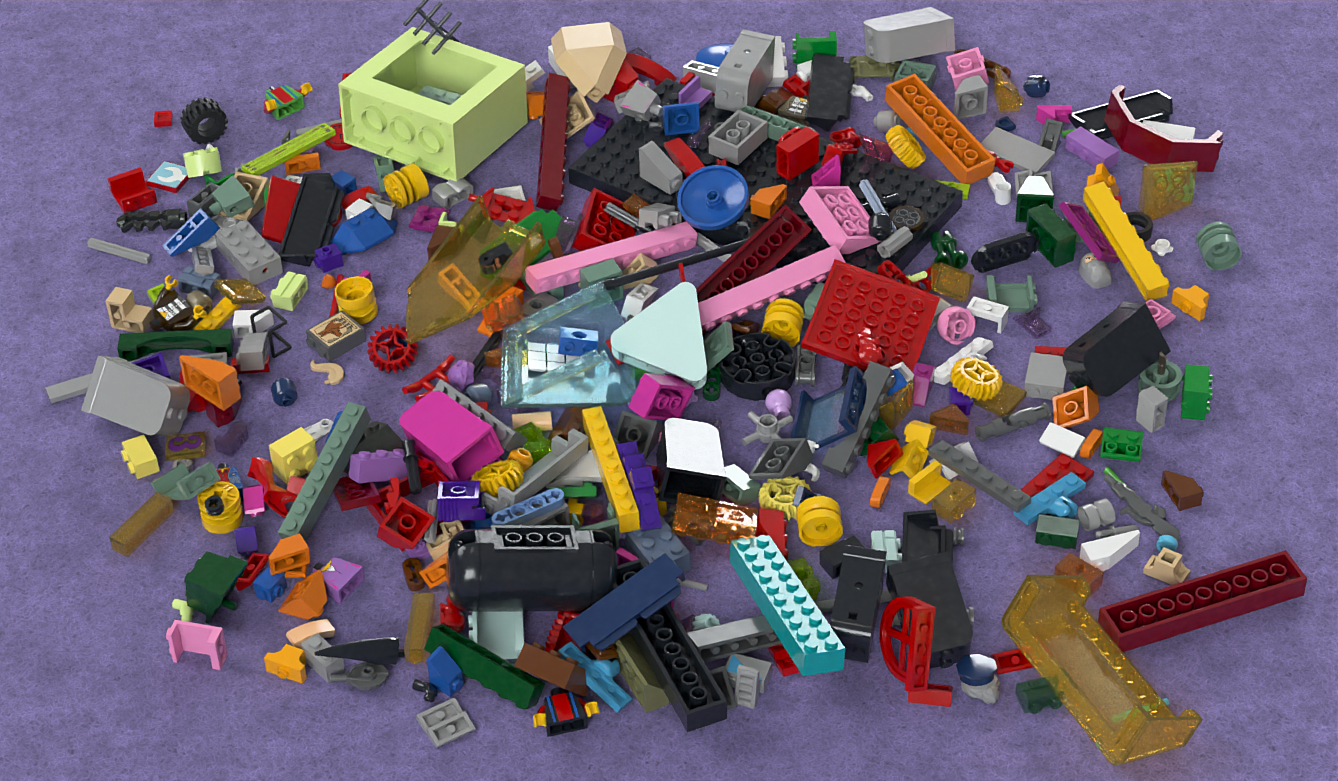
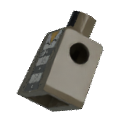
[778,95,811,127]

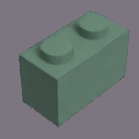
[722,464,761,506]

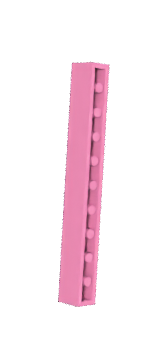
[526,222,697,294]
[698,245,846,331]

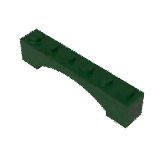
[117,329,234,361]

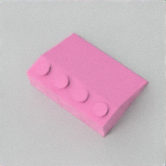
[799,186,884,254]

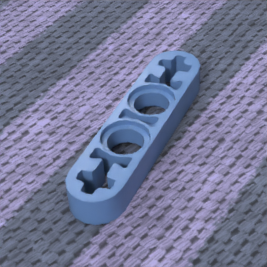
[492,488,565,525]

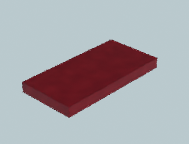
[333,476,381,511]

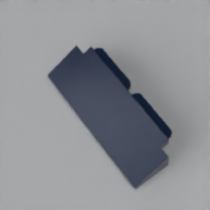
[563,553,686,653]

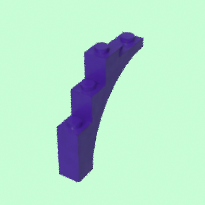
[616,441,662,532]

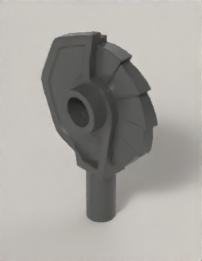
[330,662,389,691]

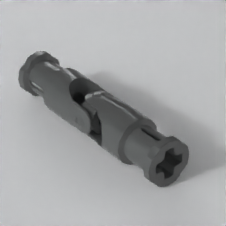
[975,402,1051,442]

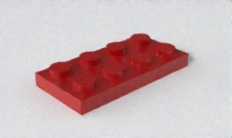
[1021,453,1094,516]

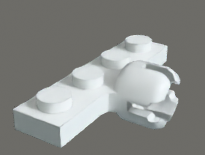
[934,337,993,385]

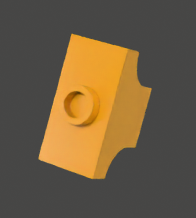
[1086,163,1119,196]
[1171,285,1209,321]
[264,644,307,684]

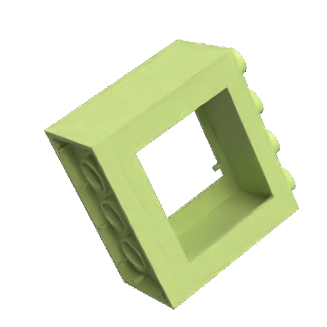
[338,27,528,181]

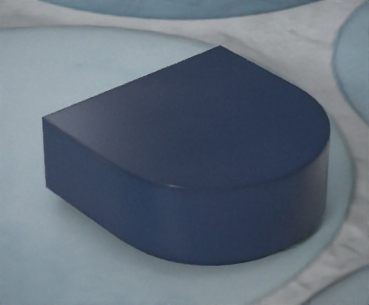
[995,116,1016,132]

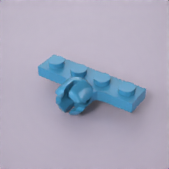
[1013,472,1086,526]
[558,642,633,713]

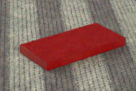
[261,176,300,244]

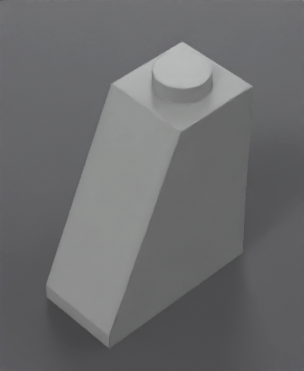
[639,141,683,195]

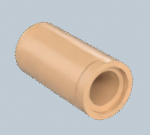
[512,411,552,433]

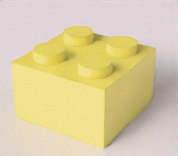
[269,427,318,484]

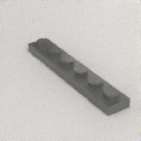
[928,440,1031,513]

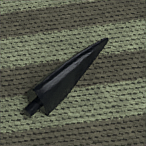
[314,637,406,665]

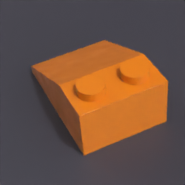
[179,355,241,411]

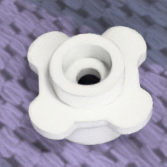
[1151,239,1173,256]

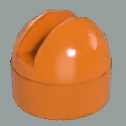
[321,273,336,289]

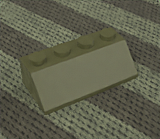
[612,633,669,713]

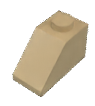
[622,253,658,289]

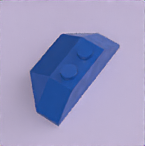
[330,208,398,255]

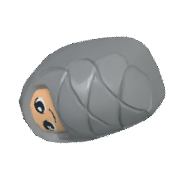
[1079,253,1112,289]

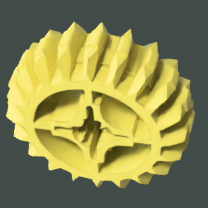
[759,476,811,522]

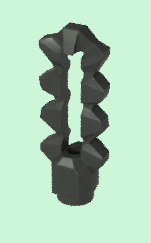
[116,208,188,232]

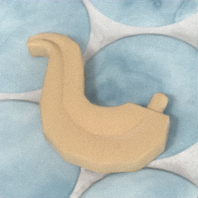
[310,360,344,385]

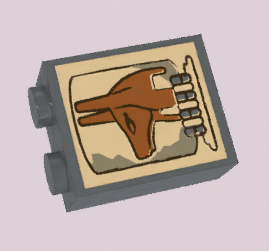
[306,310,366,362]

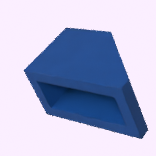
[426,646,464,697]

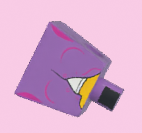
[313,558,365,604]

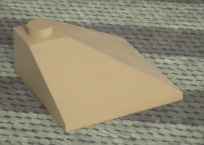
[539,91,595,139]

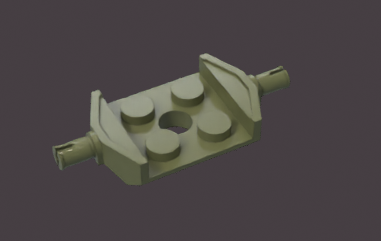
[848,56,900,82]

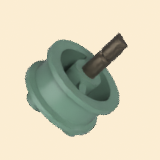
[1138,352,1182,402]

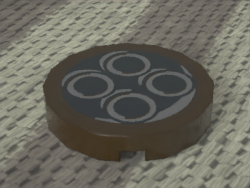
[889,206,925,233]

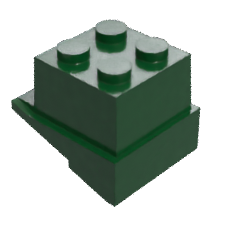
[184,551,248,624]

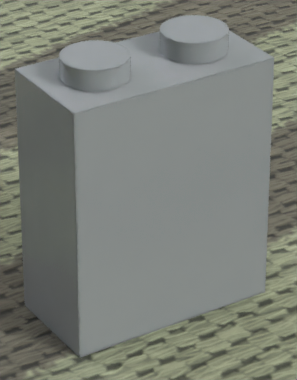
[1024,352,1067,401]

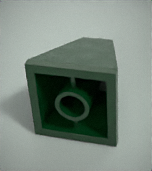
[1015,175,1054,222]

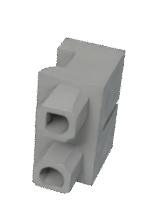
[638,203,682,230]

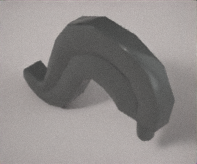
[1120,504,1166,526]

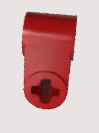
[830,127,863,148]

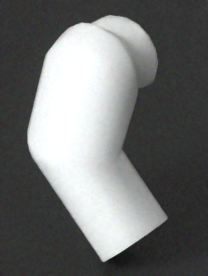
[850,84,873,102]

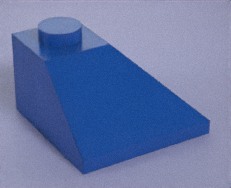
[662,102,700,135]

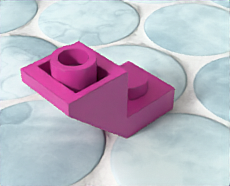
[243,484,267,517]

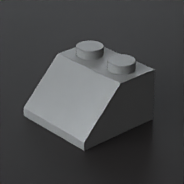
[954,75,988,120]

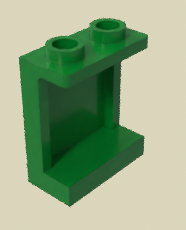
[792,31,837,69]

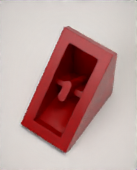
[867,439,904,479]

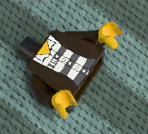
[149,275,207,332]

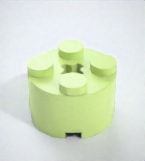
[183,147,222,178]

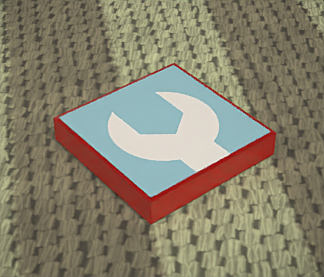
[146,161,191,193]

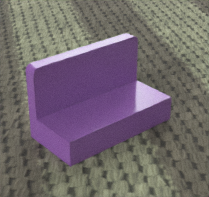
[679,76,712,109]

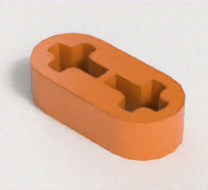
[1080,428,1103,460]
[870,476,891,509]

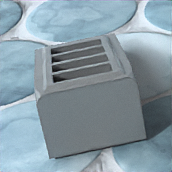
[735,665,759,709]

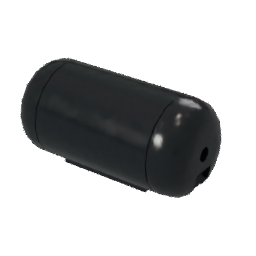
[446,525,618,612]

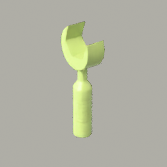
[900,271,927,284]

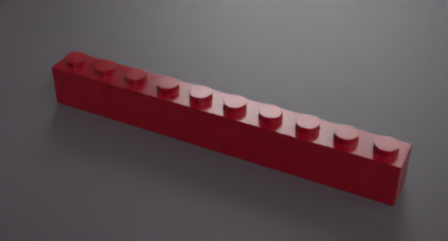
[536,72,571,211]

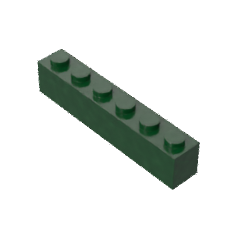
[424,624,545,710]

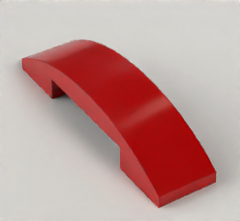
[625,52,676,86]

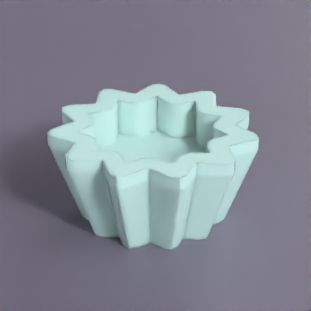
[692,614,720,631]

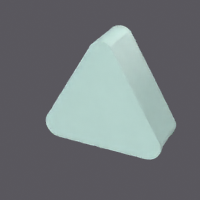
[610,282,707,390]

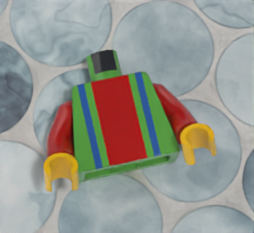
[264,82,313,120]

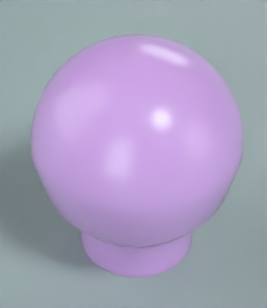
[765,389,792,420]

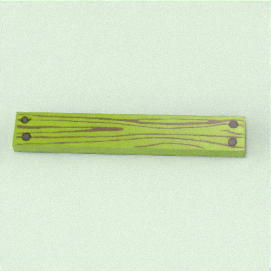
[242,123,336,176]

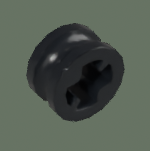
[204,496,224,516]

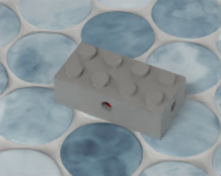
[214,220,283,287]

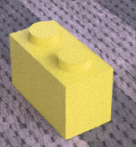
[121,434,160,479]

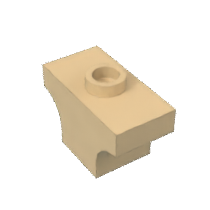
[1143,547,1190,585]

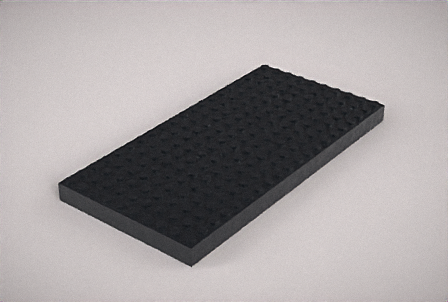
[568,78,963,284]

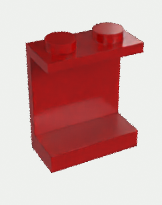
[107,168,158,213]

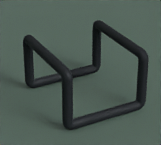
[250,306,292,358]

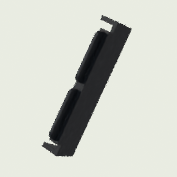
[805,53,854,132]
[1068,89,1173,140]
[278,173,344,267]
[902,509,953,563]

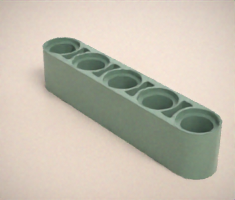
[741,106,816,141]

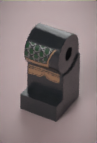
[478,242,517,274]

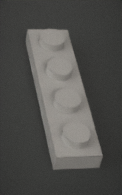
[191,247,214,276]

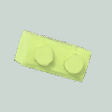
[270,271,309,311]

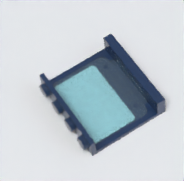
[791,366,866,450]

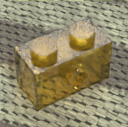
[932,478,977,524]

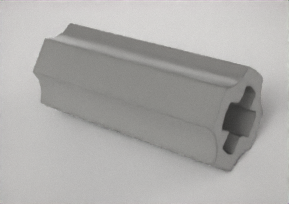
[877,226,913,259]

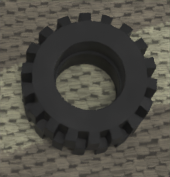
[180,97,228,144]

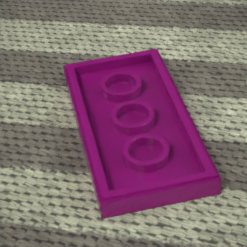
[1059,202,1120,263]

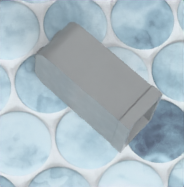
[864,7,955,63]
[715,29,775,112]
[81,355,190,436]

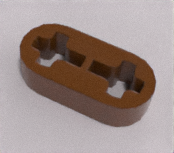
[402,558,425,592]

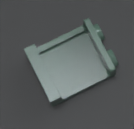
[986,275,1037,312]

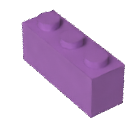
[1065,127,1119,170]
[349,449,408,483]

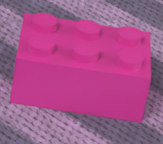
[628,373,695,420]

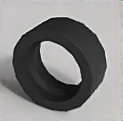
[1126,212,1153,242]

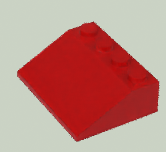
[572,188,639,251]

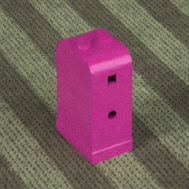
[400,391,504,481]

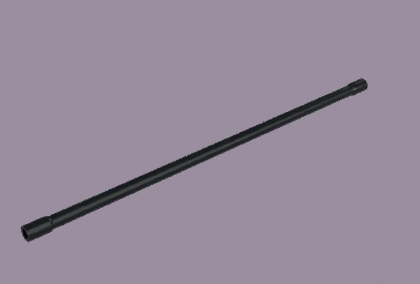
[595,193,900,293]

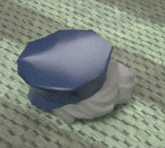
[956,654,1000,704]

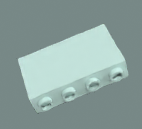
[468,612,524,663]

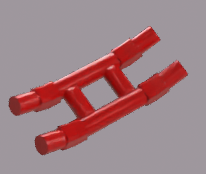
[402,354,455,402]

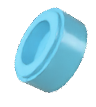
[1156,535,1178,552]

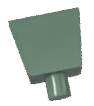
[208,175,255,218]

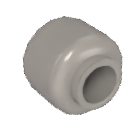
[874,110,900,133]

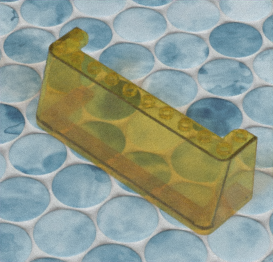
[1002,575,1203,765]

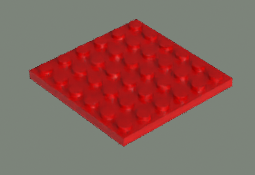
[801,259,941,372]

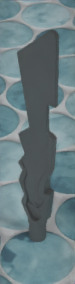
[1103,474,1179,548]

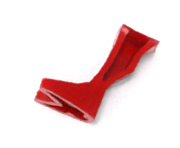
[247,457,298,518]

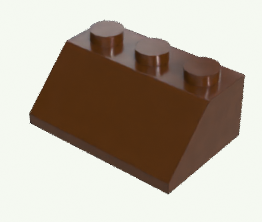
[545,396,603,446]
[515,642,587,697]

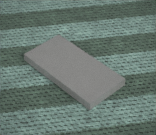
[981,127,1055,174]

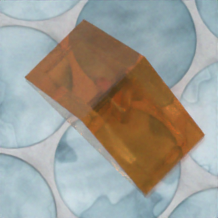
[929,403,969,435]

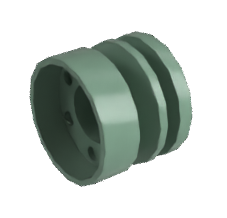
[1196,222,1242,271]

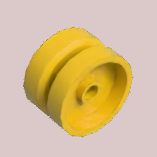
[796,496,843,547]

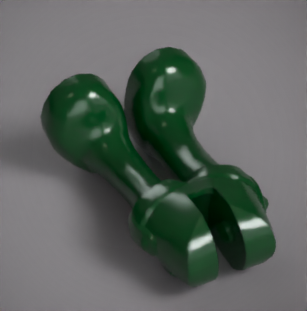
[930,230,968,272]

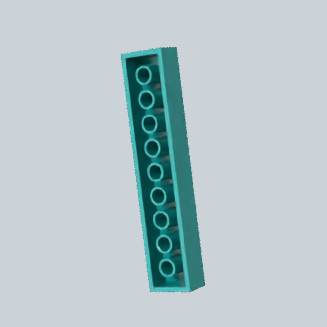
[729,535,845,676]

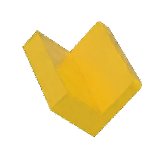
[889,439,928,479]
[908,460,952,505]

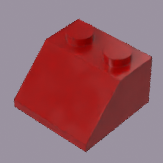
[377,496,436,549]

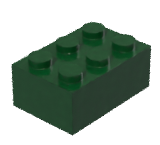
[1026,204,1077,268]

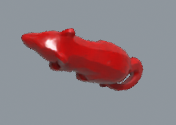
[855,328,882,369]
[440,595,465,633]

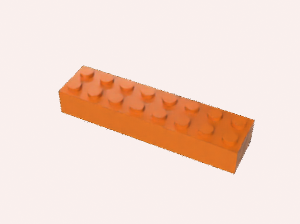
[885,74,996,184]

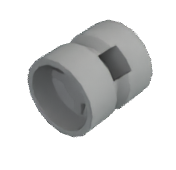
[1077,498,1115,532]

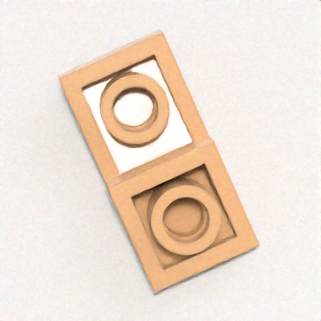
[286,619,335,648]

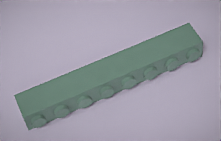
[278,401,371,542]

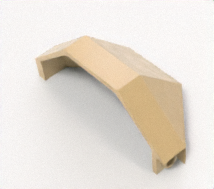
[551,22,627,103]

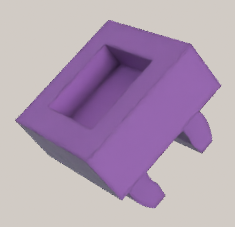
[405,538,431,561]

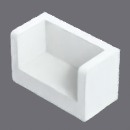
[967,297,1009,334]

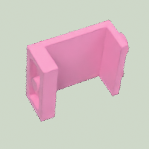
[166,620,228,670]

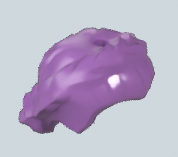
[448,360,475,393]

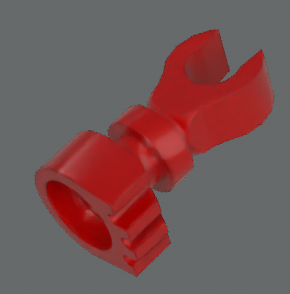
[988,150,1014,173]

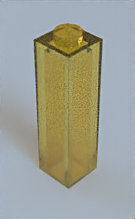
[109,492,174,557]
[404,593,436,664]

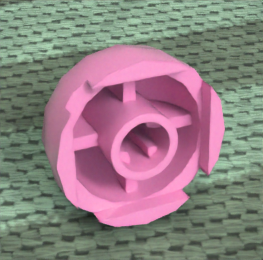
[937,306,975,345]

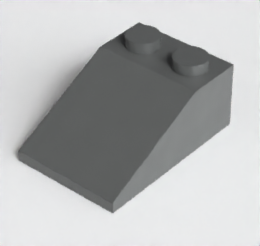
[748,438,814,479]

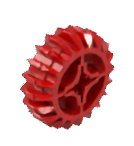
[367,324,418,374]

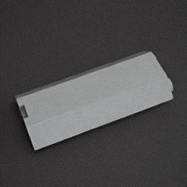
[481,429,589,515]

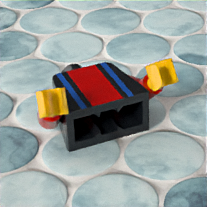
[533,687,600,737]

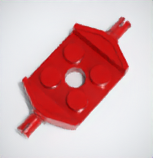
[468,187,536,225]

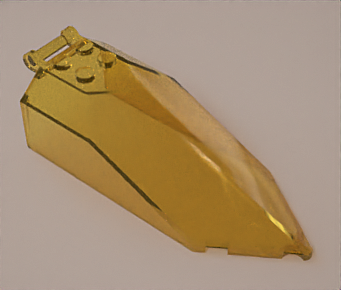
[406,196,545,344]

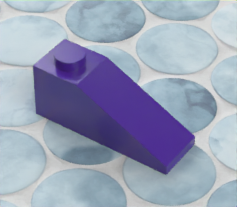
[582,112,614,148]

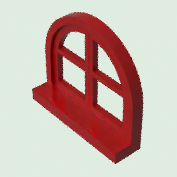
[879,596,936,692]

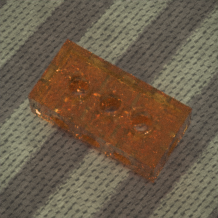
[671,493,757,544]

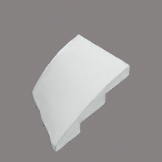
[546,450,602,488]

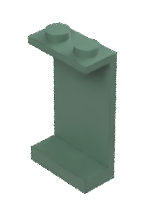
[151,462,221,500]

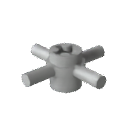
[741,411,794,446]

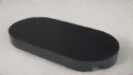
[971,232,1039,273]

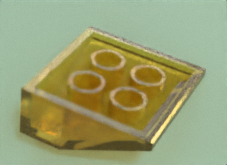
[1138,161,1198,219]

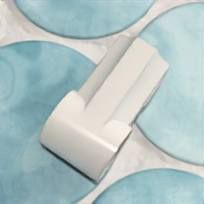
[988,172,1011,205]

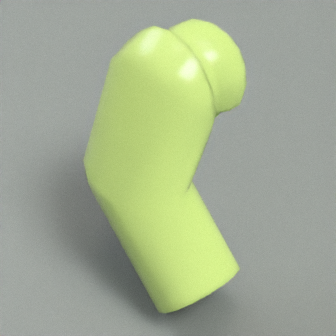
[172,599,194,622]

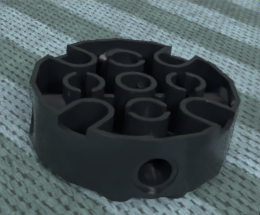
[720,332,795,401]

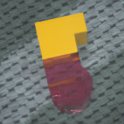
[568,498,604,526]

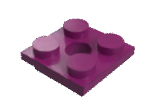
[409,205,450,233]

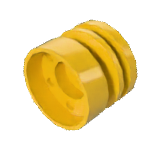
[384,163,429,209]
[335,276,378,325]
[761,298,805,347]
[197,481,243,534]

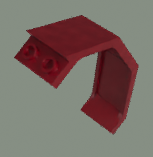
[1104,85,1224,172]

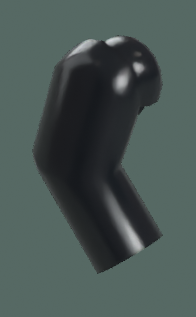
[412,679,438,702]

